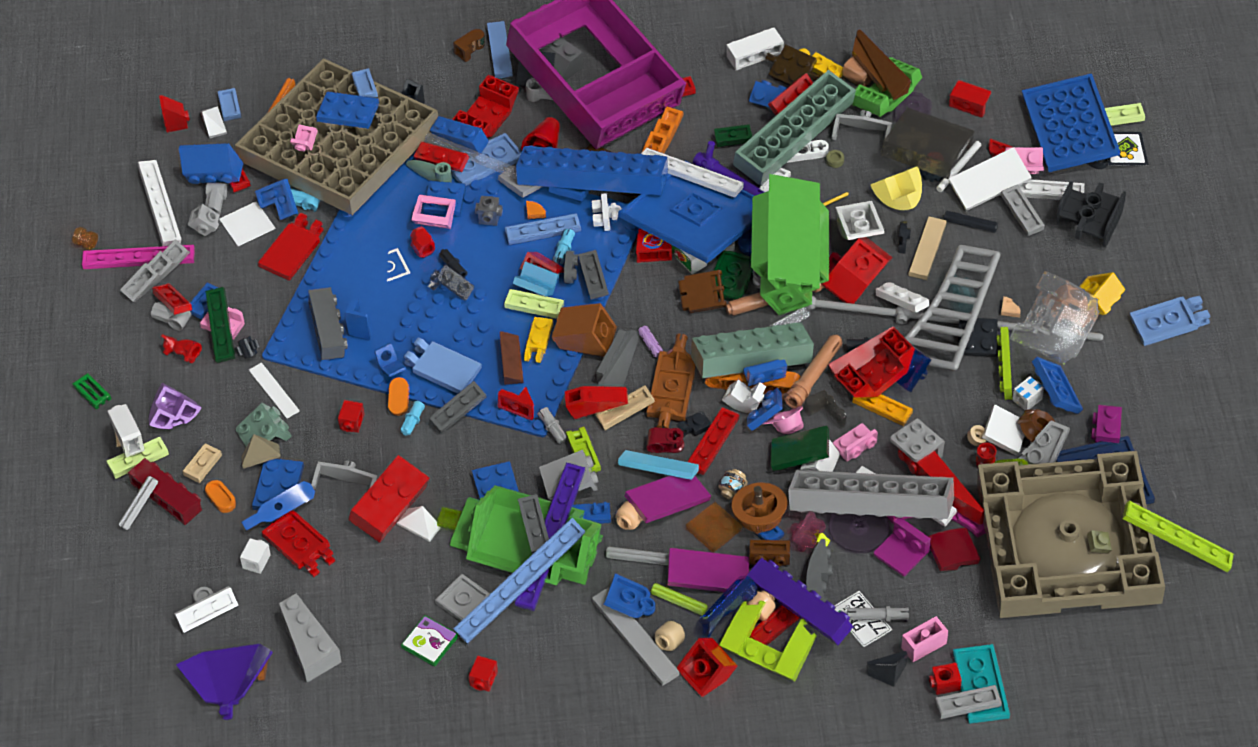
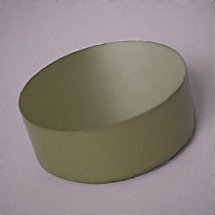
[826,150,844,168]

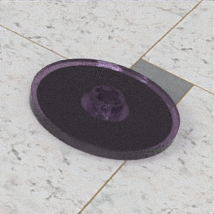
[829,513,889,553]

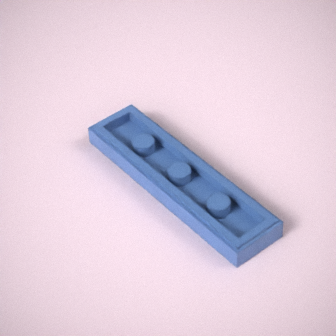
[487,21,513,78]
[505,213,581,245]

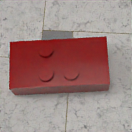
[348,455,430,543]

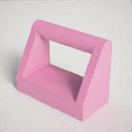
[412,195,456,229]

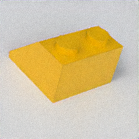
[1075,272,1125,315]

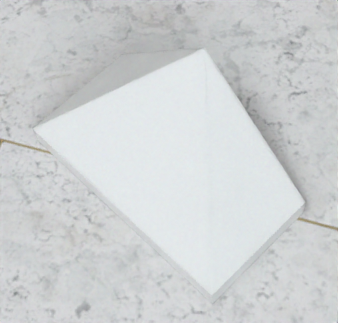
[200,106,227,139]
[397,506,441,542]

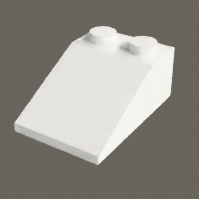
[836,201,884,240]

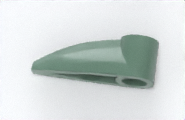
[406,160,452,183]

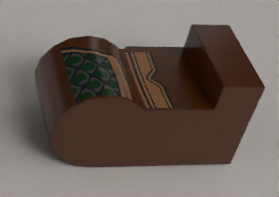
[453,29,485,62]

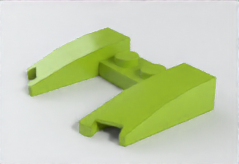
[719,601,817,682]

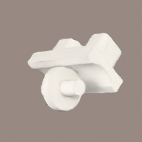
[592,193,622,231]

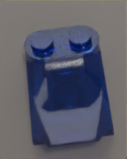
[698,575,757,638]

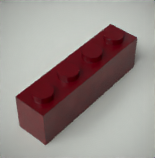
[128,458,202,525]

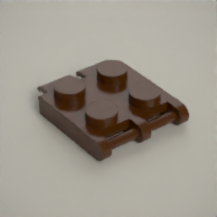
[678,270,727,313]

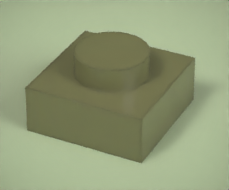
[1087,530,1112,554]

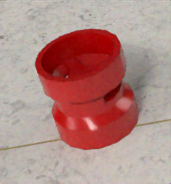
[976,443,997,466]

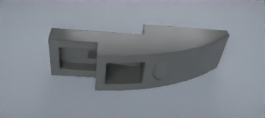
[806,539,832,602]

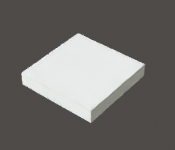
[982,405,1025,455]

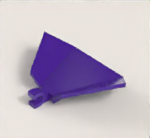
[176,644,273,720]

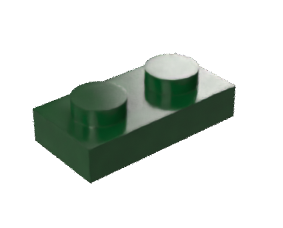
[714,124,752,147]

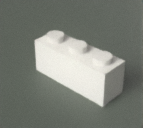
[727,28,784,70]

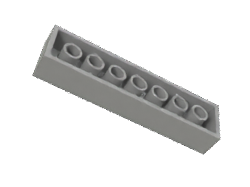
[788,470,954,520]

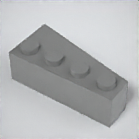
[279,593,342,683]

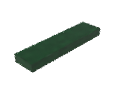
[205,287,235,363]

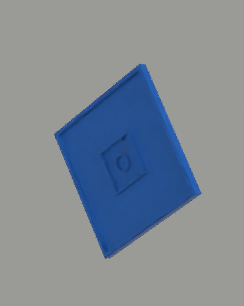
[618,160,754,263]

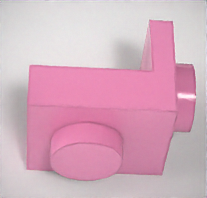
[290,125,318,152]

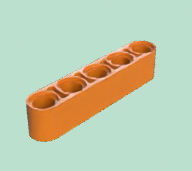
[705,371,801,394]

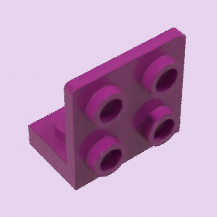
[874,518,931,576]

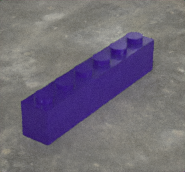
[746,558,853,646]

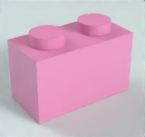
[901,616,948,662]

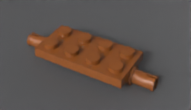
[647,334,696,428]

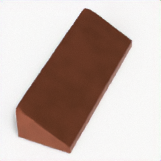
[500,331,524,385]

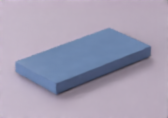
[451,133,521,186]

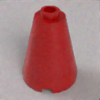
[521,117,560,150]

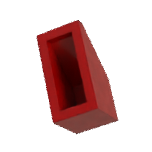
[159,95,190,133]

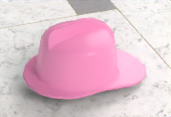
[763,406,804,434]

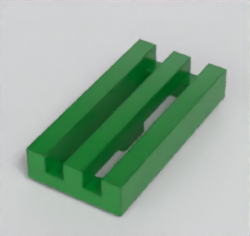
[72,373,111,410]

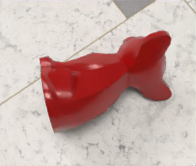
[161,334,202,363]

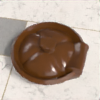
[1017,409,1055,442]

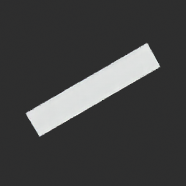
[249,363,300,418]

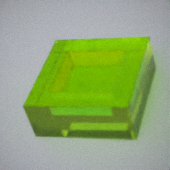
[437,507,461,530]

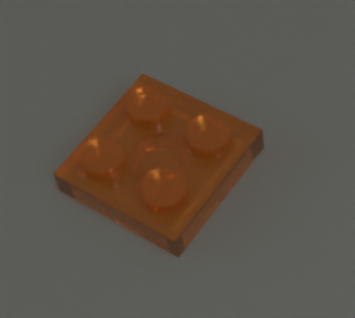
[686,502,742,553]

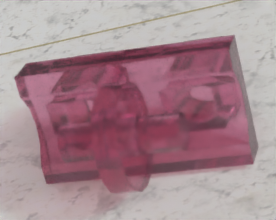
[790,511,826,552]

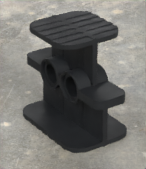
[1056,181,1126,248]

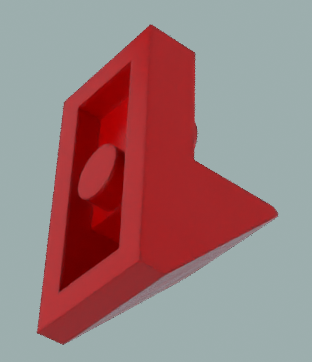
[498,387,534,420]

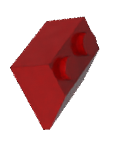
[677,638,738,697]

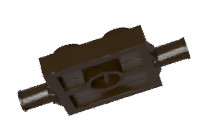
[765,44,821,86]

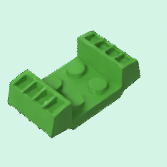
[852,57,922,117]

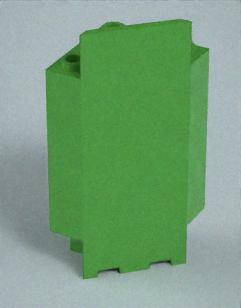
[751,174,829,315]
[450,485,603,586]

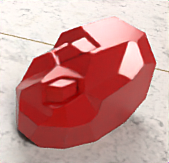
[410,226,435,258]

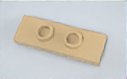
[595,385,655,430]

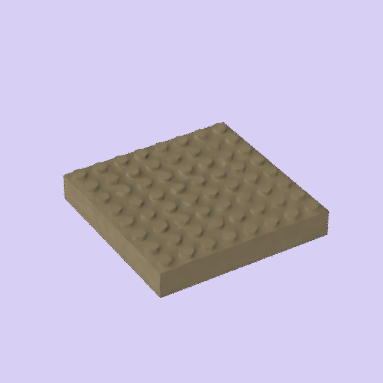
[235,58,438,215]

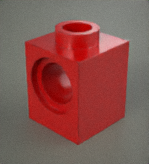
[338,400,365,433]
[469,656,498,692]
[929,663,962,695]

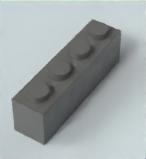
[308,287,348,360]

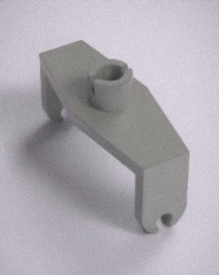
[832,110,892,148]
[311,461,377,489]

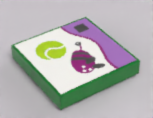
[401,615,458,667]

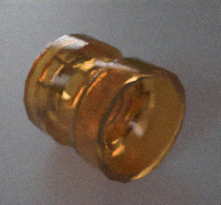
[72,227,98,250]

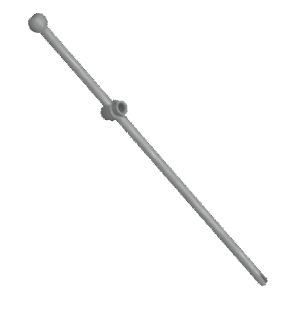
[805,296,1104,341]

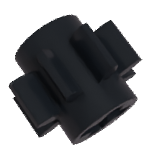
[235,336,260,359]

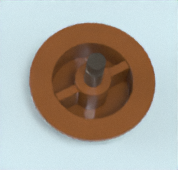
[732,482,787,534]

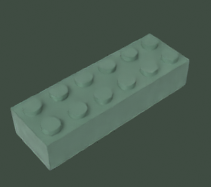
[691,323,814,378]

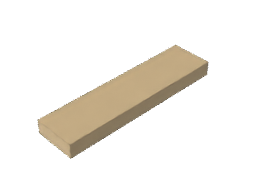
[909,217,947,280]

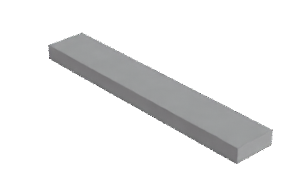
[592,588,679,686]

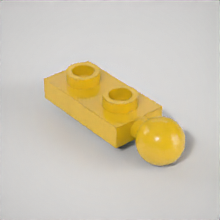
[799,48,843,78]

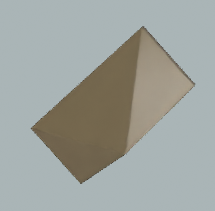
[242,434,281,468]

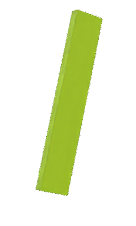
[1122,501,1234,572]

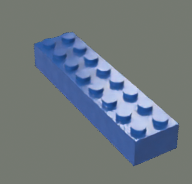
[516,146,668,195]

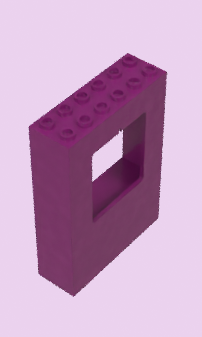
[506,0,686,150]

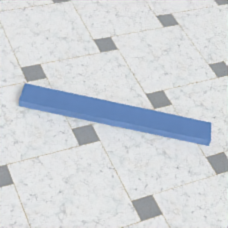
[453,518,585,644]

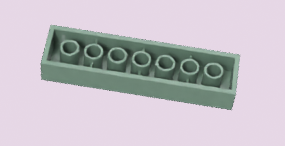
[733,70,856,186]

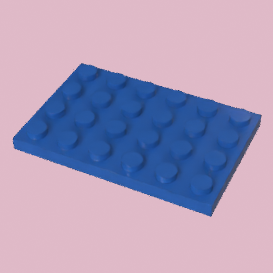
[1022,73,1120,172]

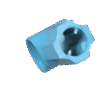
[291,188,320,212]

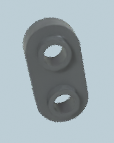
[564,251,578,284]

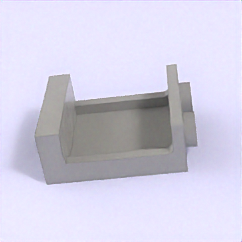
[539,450,599,501]

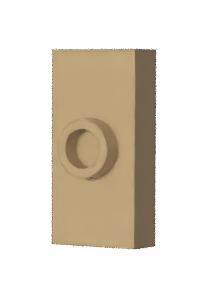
[183,443,222,483]

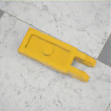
[524,317,553,363]

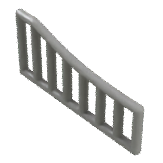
[905,245,1000,370]

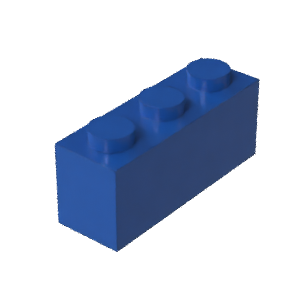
[430,116,489,155]

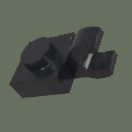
[677,411,711,436]

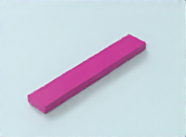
[82,245,195,269]

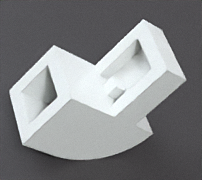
[722,380,766,413]

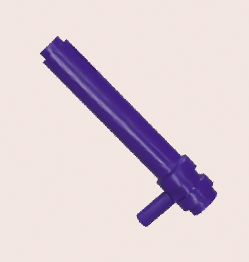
[693,141,764,196]

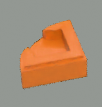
[526,201,546,219]

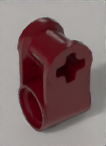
[647,427,685,453]

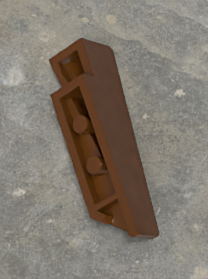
[852,29,911,100]

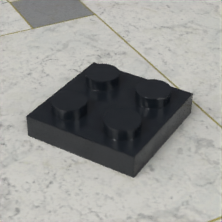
[958,318,998,357]

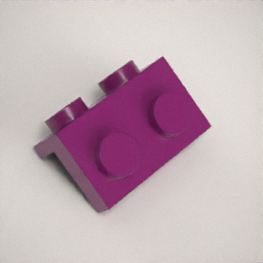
[1091,405,1122,443]

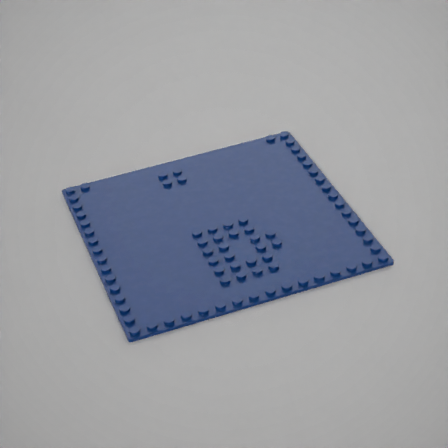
[262,149,639,438]

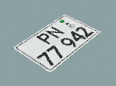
[835,591,892,647]

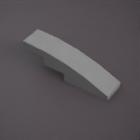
[120,239,190,302]

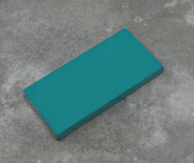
[952,644,1010,724]

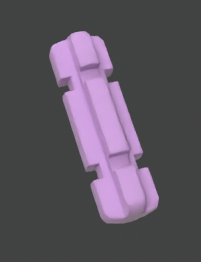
[638,325,663,358]

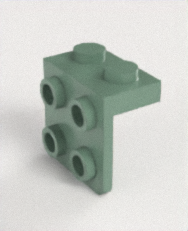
[236,403,292,447]

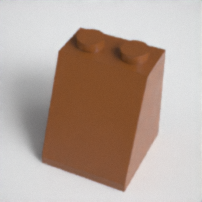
[552,303,617,357]

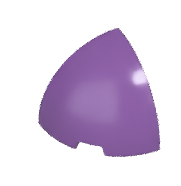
[149,383,202,429]

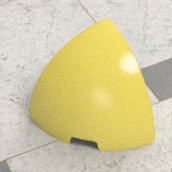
[870,166,922,210]

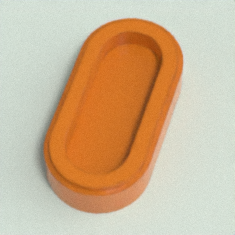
[388,377,409,416]
[205,480,236,513]

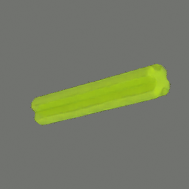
[651,583,707,615]

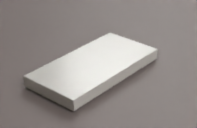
[949,147,1032,211]

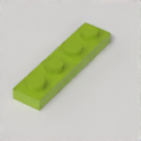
[997,327,1013,400]

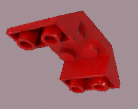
[452,74,519,137]
[821,237,893,304]
[834,327,915,398]

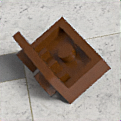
[749,540,790,566]

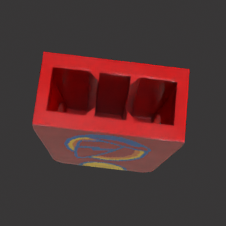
[636,228,672,263]

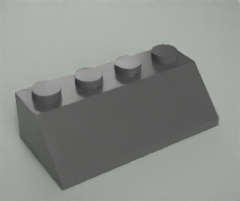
[539,36,584,81]

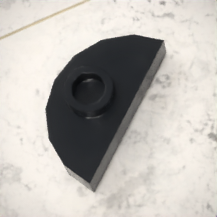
[898,221,911,254]

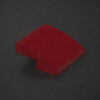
[928,528,981,571]

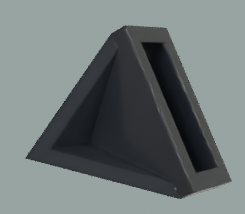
[866,651,907,687]

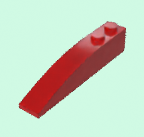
[898,449,984,525]

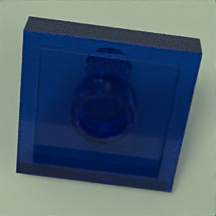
[896,346,932,392]

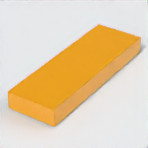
[852,394,913,426]

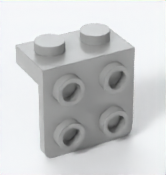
[890,418,945,462]

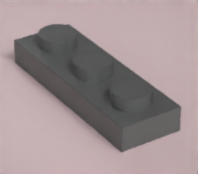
[578,250,609,300]
[429,381,487,434]
[518,494,549,555]

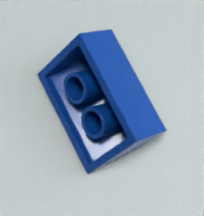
[179,143,243,184]

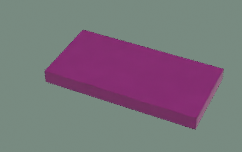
[624,476,711,523]
[667,548,749,595]

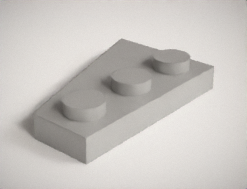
[1015,421,1070,466]

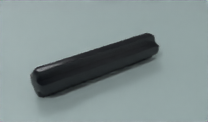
[944,210,998,233]

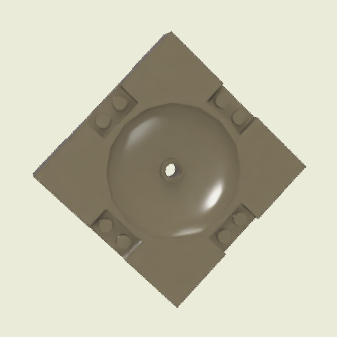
[977,451,1165,618]

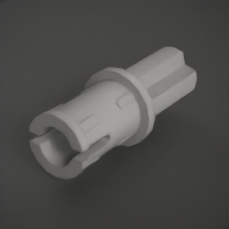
[537,407,567,444]

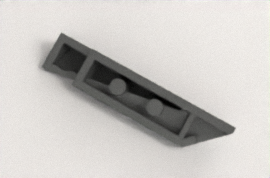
[596,327,640,387]

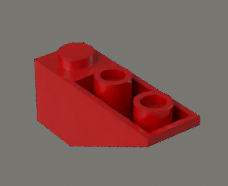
[565,386,628,419]

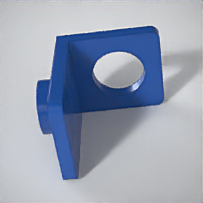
[374,343,406,377]

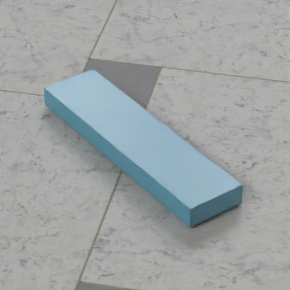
[618,450,699,480]

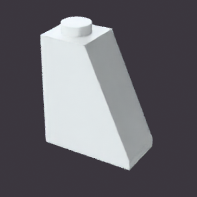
[108,404,145,458]

